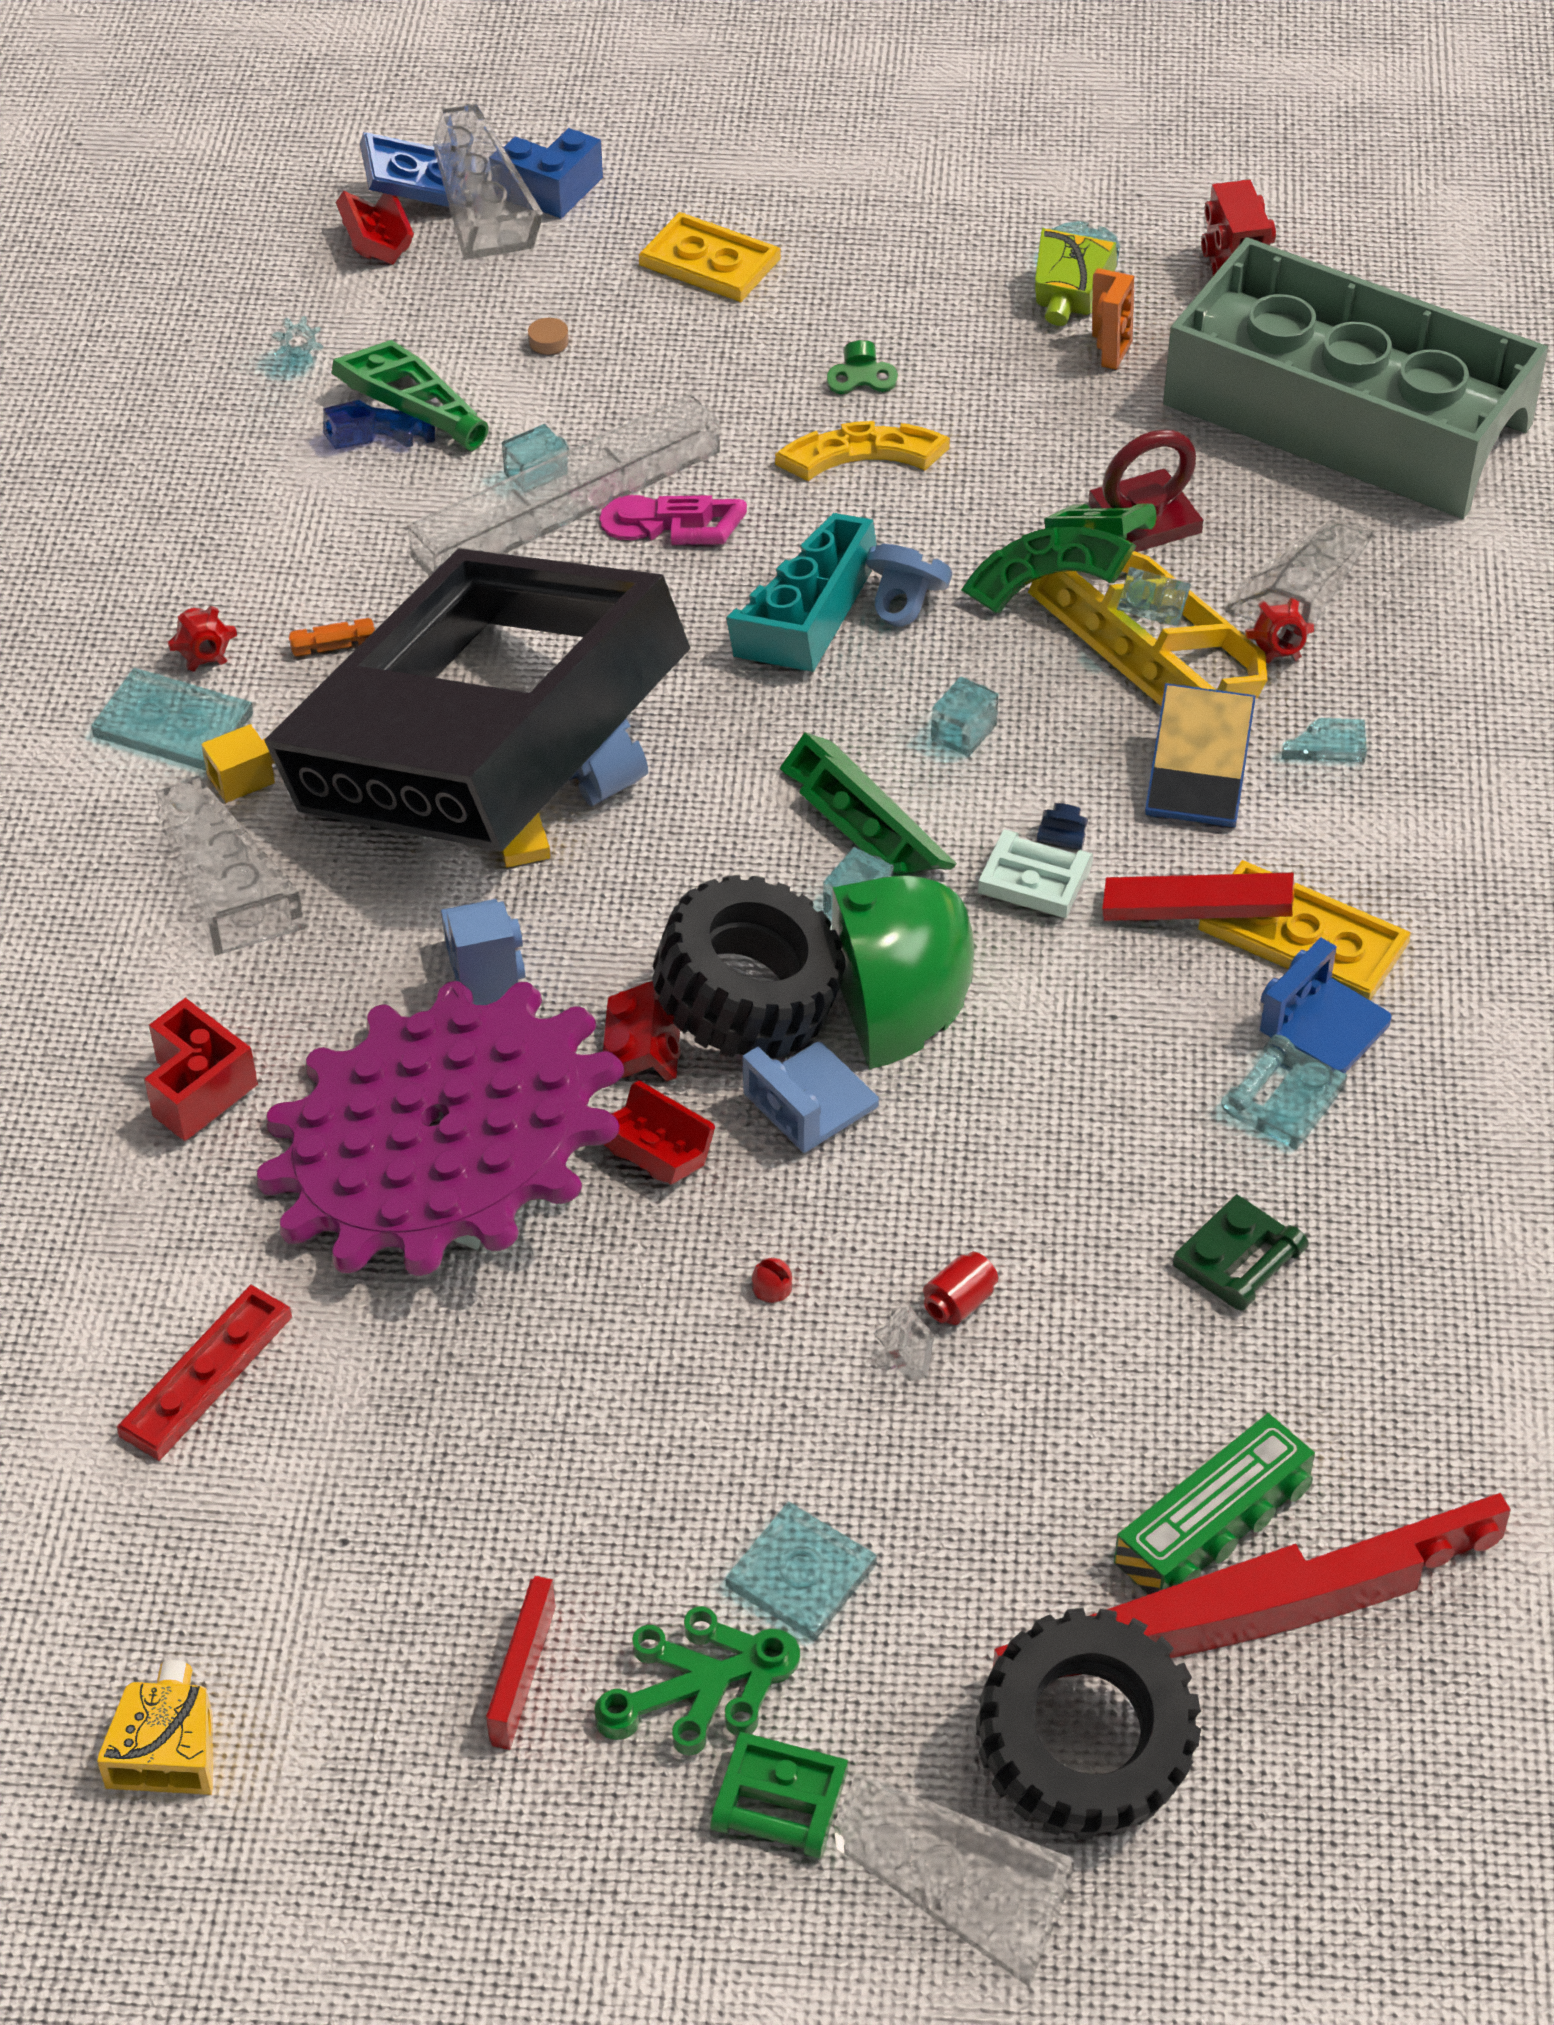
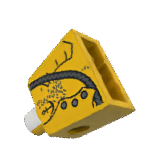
[97,1660,213,1795]

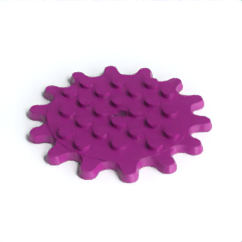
[257,981,624,1276]

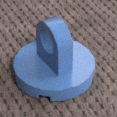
[865,543,953,627]

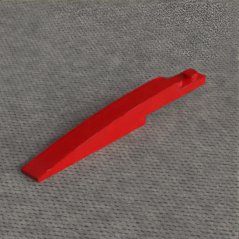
[993,1492,1511,1678]

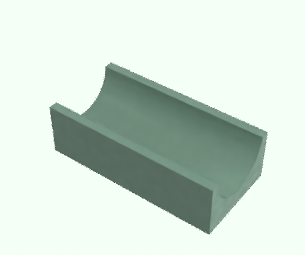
[1163,237,1548,520]

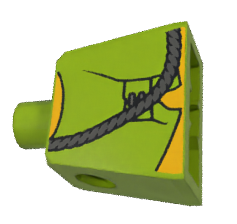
[1035,228,1117,326]

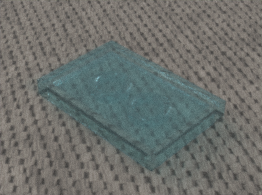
[91,668,254,771]

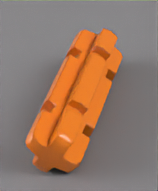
[289,618,375,657]

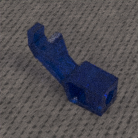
[323,400,436,450]

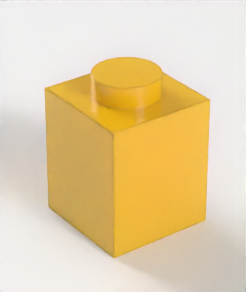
[201,724,275,803]

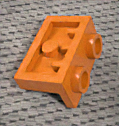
[1092,268,1134,370]

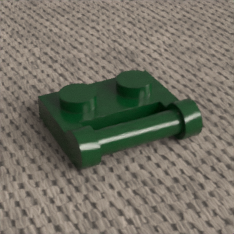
[1172,1194,1309,1311]

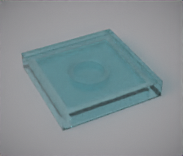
[725,1501,877,1642]

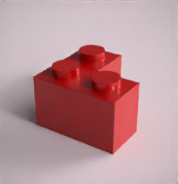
[144,997,258,1141]

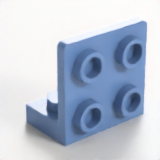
[743,1042,879,1153]

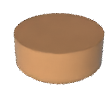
[528,318,569,355]

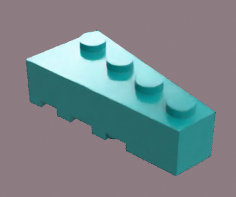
[726,513,877,672]

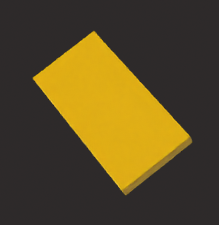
[1198,860,1411,1001]

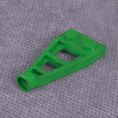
[331,340,489,451]

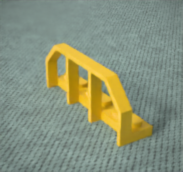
[1028,551,1267,707]

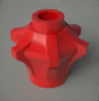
[1245,598,1314,664]
[168,606,237,672]

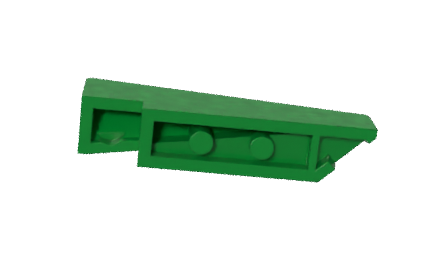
[779,732,957,876]

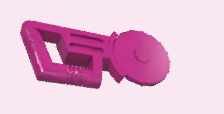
[599,494,747,545]

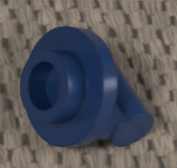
[1037,803,1088,850]

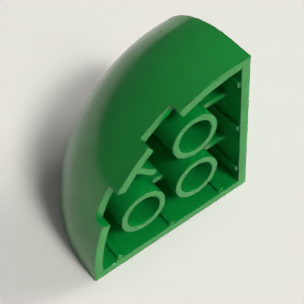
[832,876,974,1070]

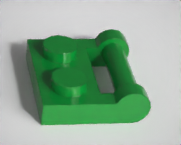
[1044,504,1156,539]
[710,1731,849,1860]

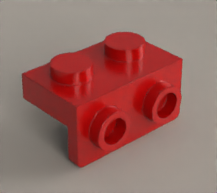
[335,190,414,265]
[603,980,681,1081]
[603,1081,715,1185]

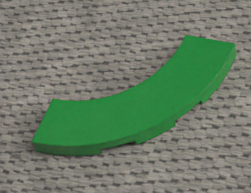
[961,527,1136,613]

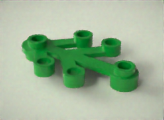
[594,1606,800,1756]

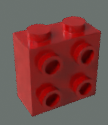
[1201,179,1276,277]

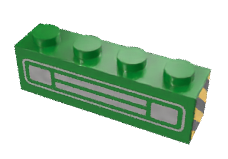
[1114,1412,1315,1595]

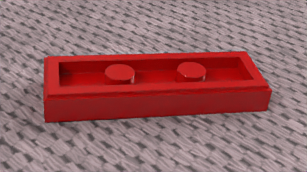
[486,1575,556,1750]

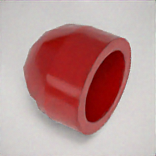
[752,1257,792,1303]

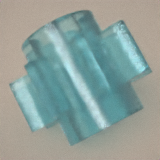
[272,315,324,367]

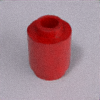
[923,1251,999,1325]

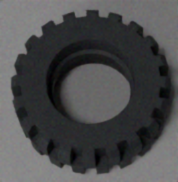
[652,875,846,1059]
[976,1608,1201,1839]

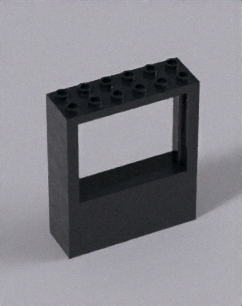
[264,548,691,851]

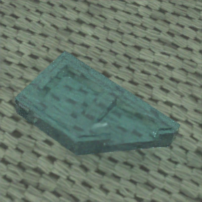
[1281,718,1367,763]

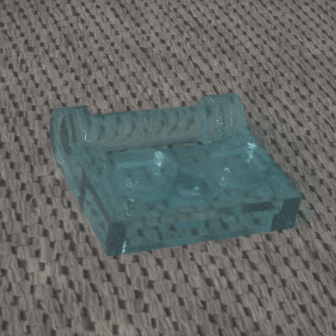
[1221,1035,1347,1150]

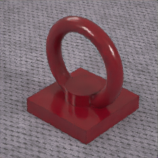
[1088,430,1204,552]

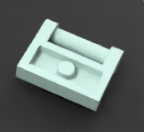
[978,829,1093,918]

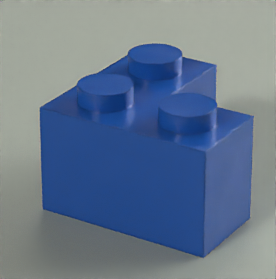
[494,128,603,219]

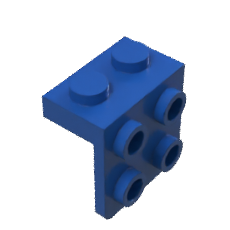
[1260,937,1392,1076]

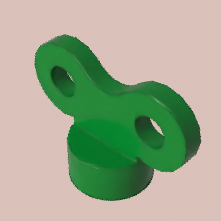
[827,340,898,395]

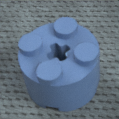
[569,719,649,807]

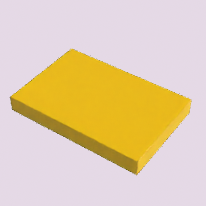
[639,212,781,302]

